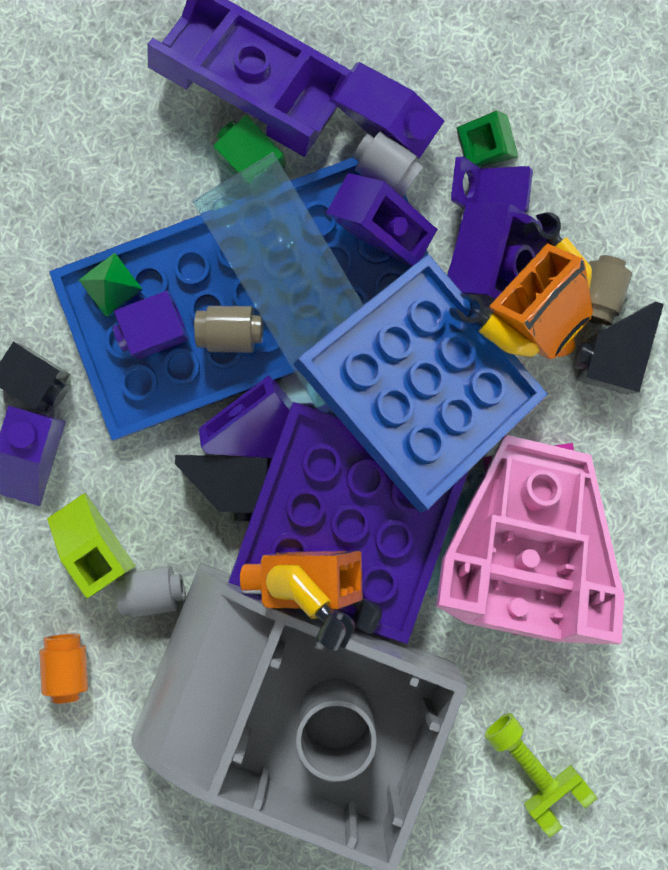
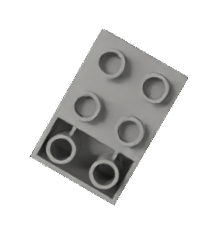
[131,562,468,870]

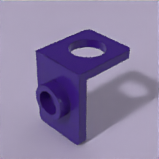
[451,156,533,212]

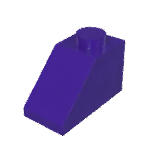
[331,62,445,159]
[326,173,438,267]
[199,375,292,458]
[0,406,66,506]

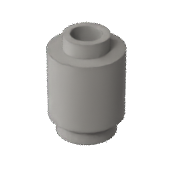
[352,131,423,198]
[115,566,185,618]

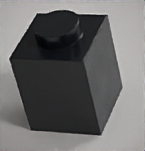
[0,341,70,411]

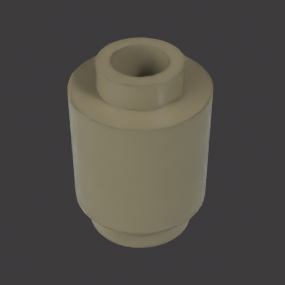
[588,255,633,326]
[194,306,263,353]

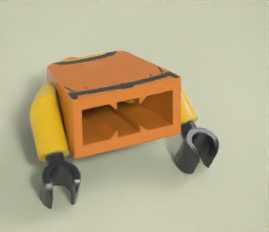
[449,212,593,359]
[240,551,382,651]

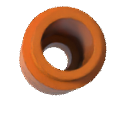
[39,634,88,704]

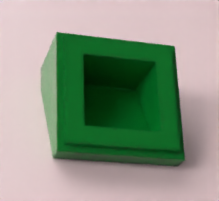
[457,110,519,167]

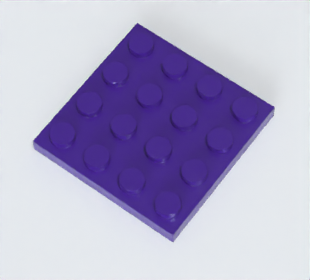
[228,402,468,644]

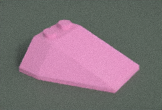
[436,435,624,645]

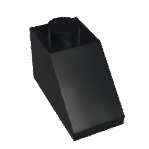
[573,301,664,395]
[175,455,270,522]

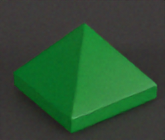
[79,253,143,317]

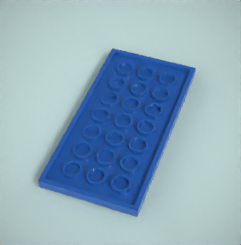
[49,157,428,441]

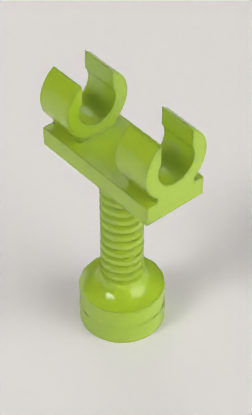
[484,713,598,838]

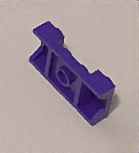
[147,0,351,157]

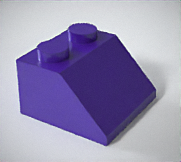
[447,203,560,308]

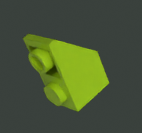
[47,493,136,599]

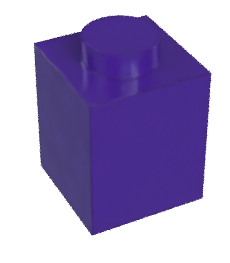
[113,290,190,359]

